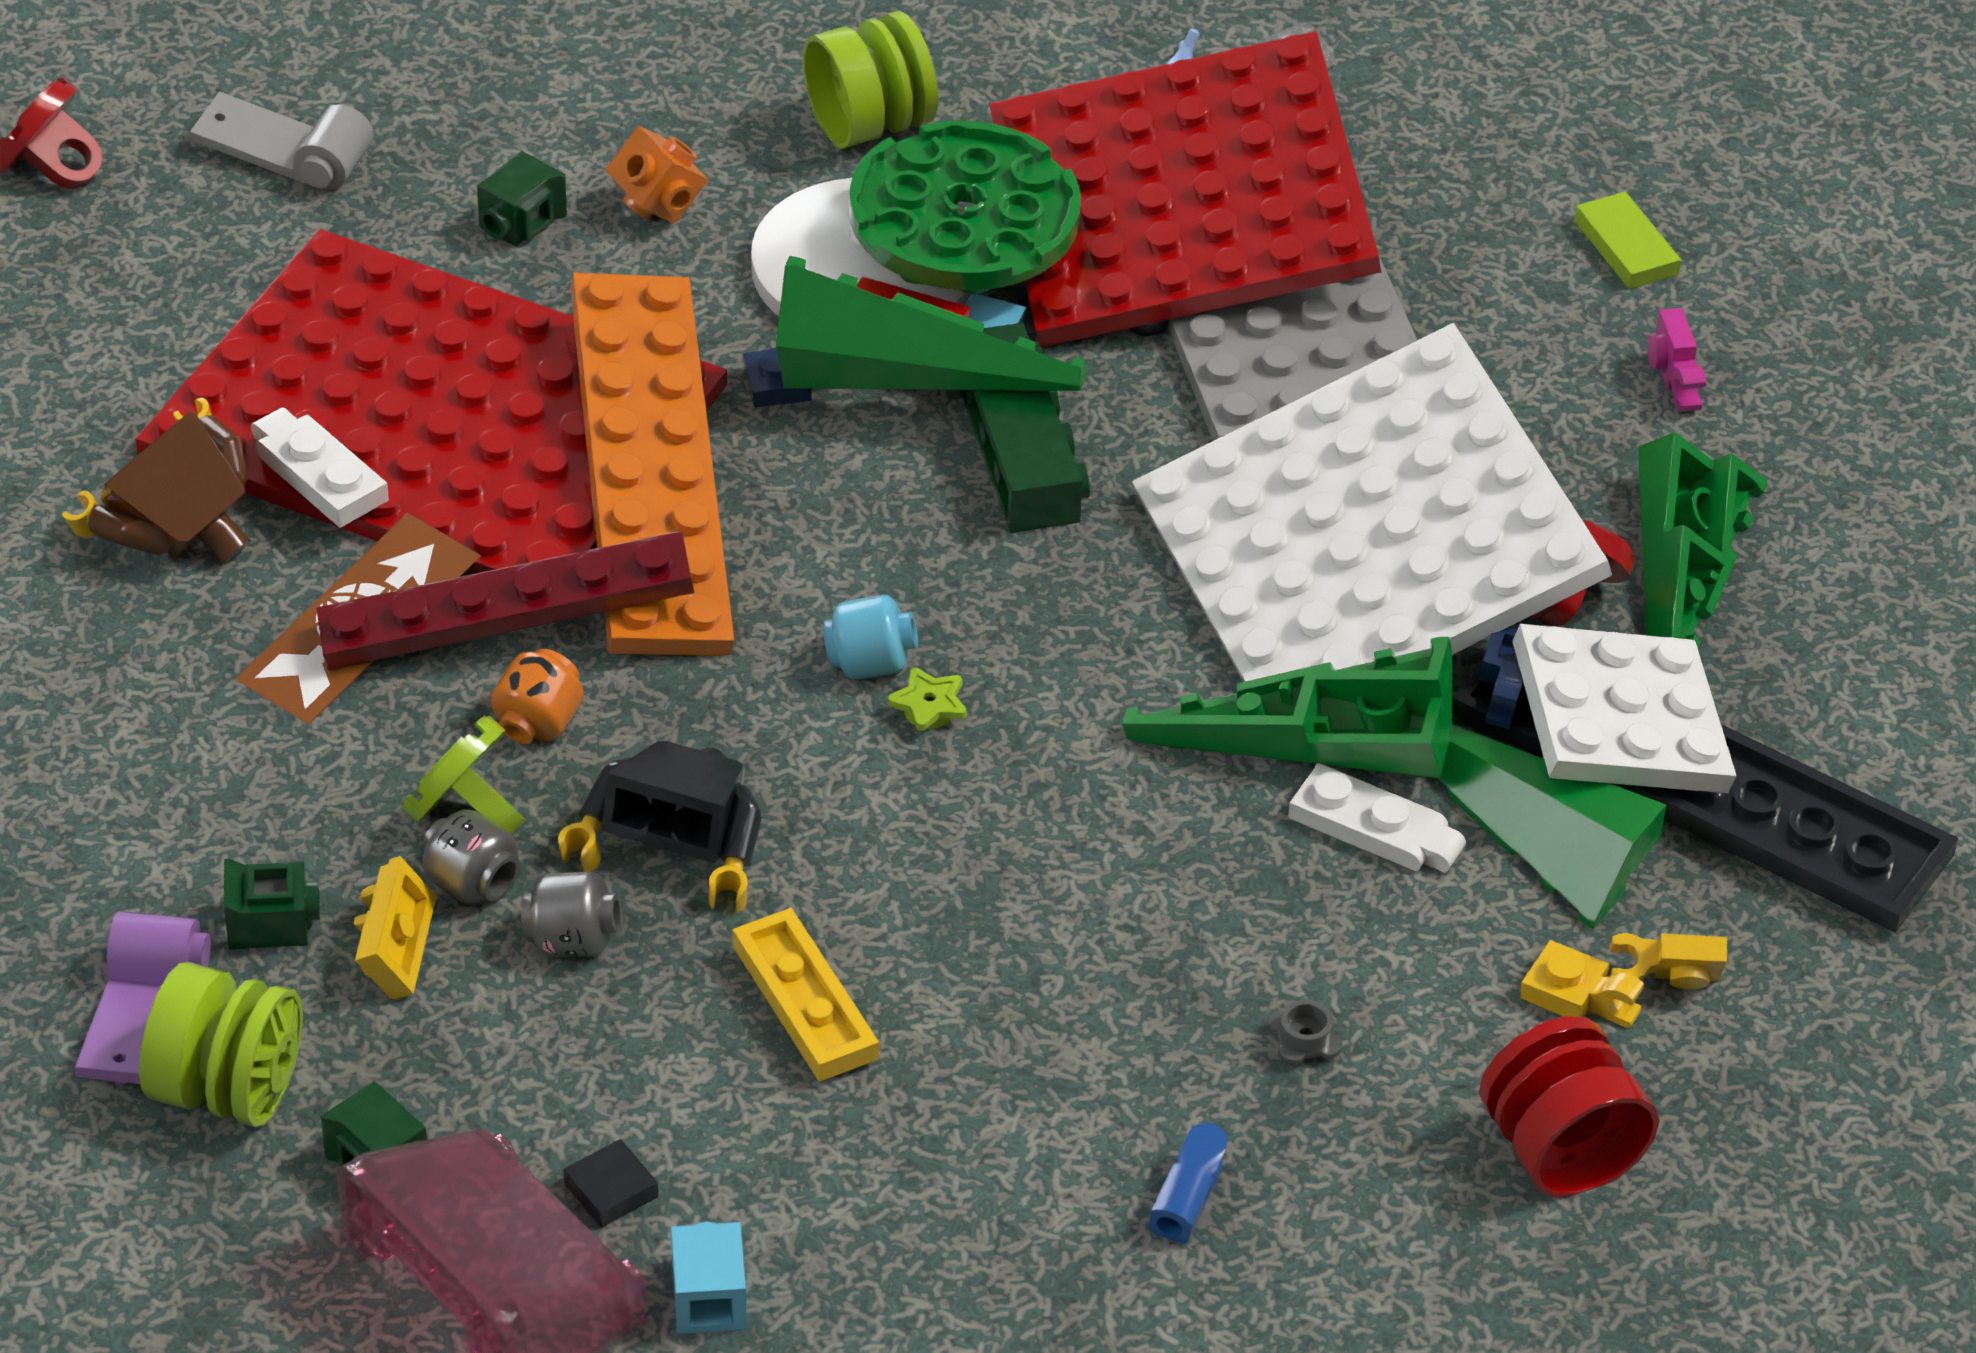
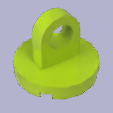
[401,715,527,836]

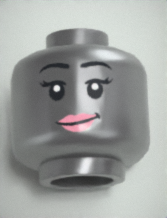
[423,810,520,905]
[521,872,623,958]

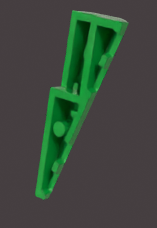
[1638,432,1767,648]

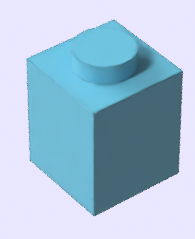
[671,1222,747,1334]

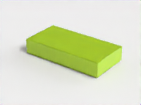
[1574,191,1681,289]

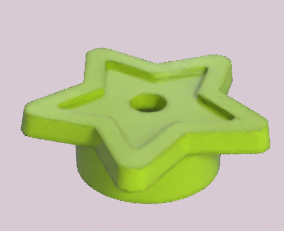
[887,668,967,731]

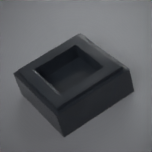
[563,1139,659,1228]

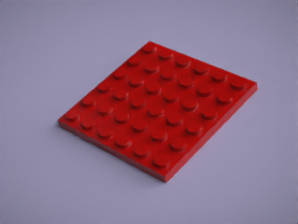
[989,31,1382,347]

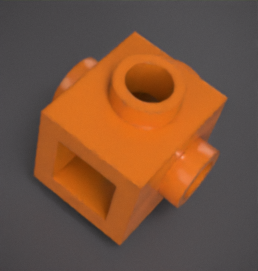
[605,125,709,223]

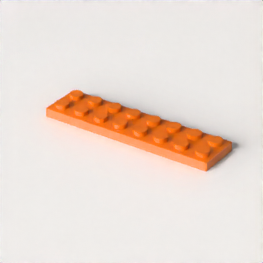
[570,273,734,656]

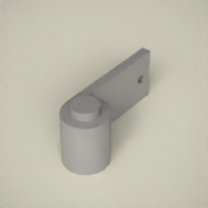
[189,91,374,190]

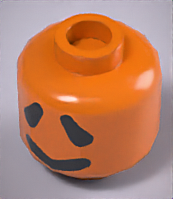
[490,649,584,744]

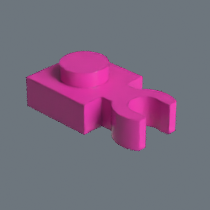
[1647,308,1707,412]

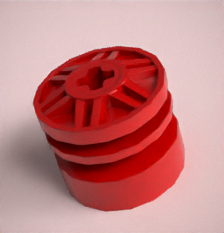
[1478,1016,1660,1198]

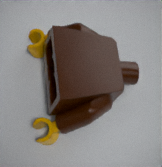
[62,398,251,565]

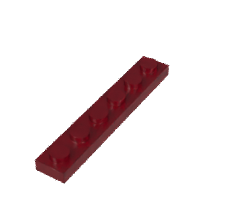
[316,531,695,670]

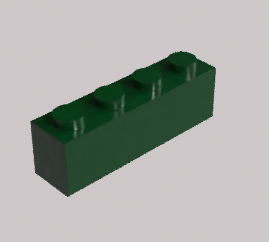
[959,322,1090,533]

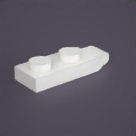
[251,408,389,528]
[1288,763,1466,873]

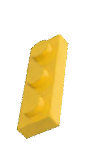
[732,907,879,1082]

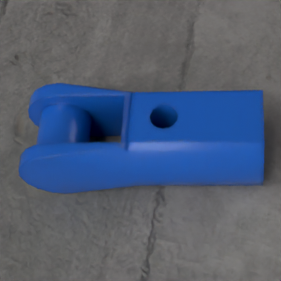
[1148,1123,1228,1243]

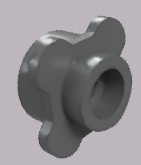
[1268,999,1343,1065]

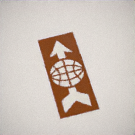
[235,513,481,724]

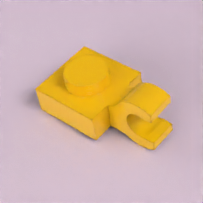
[1609,933,1727,989]
[1520,940,1644,1028]

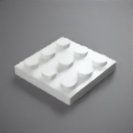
[1512,624,1736,793]

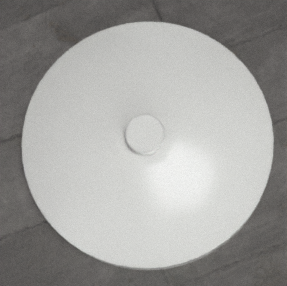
[751,178,971,316]

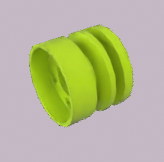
[803,10,938,149]
[139,962,303,1127]

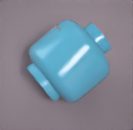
[823,594,918,680]

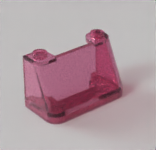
[337,1128,646,1353]

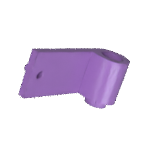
[75,911,211,1085]

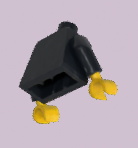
[558,741,761,913]

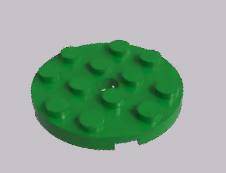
[849,121,1081,294]

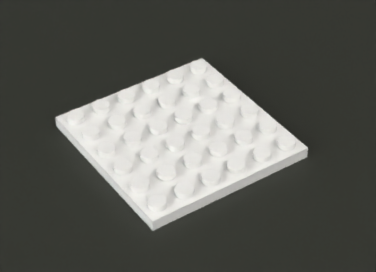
[1132,323,1612,682]

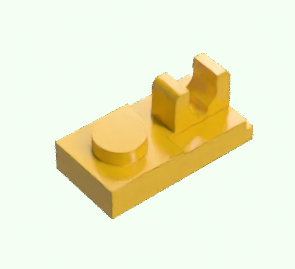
[354,856,436,999]

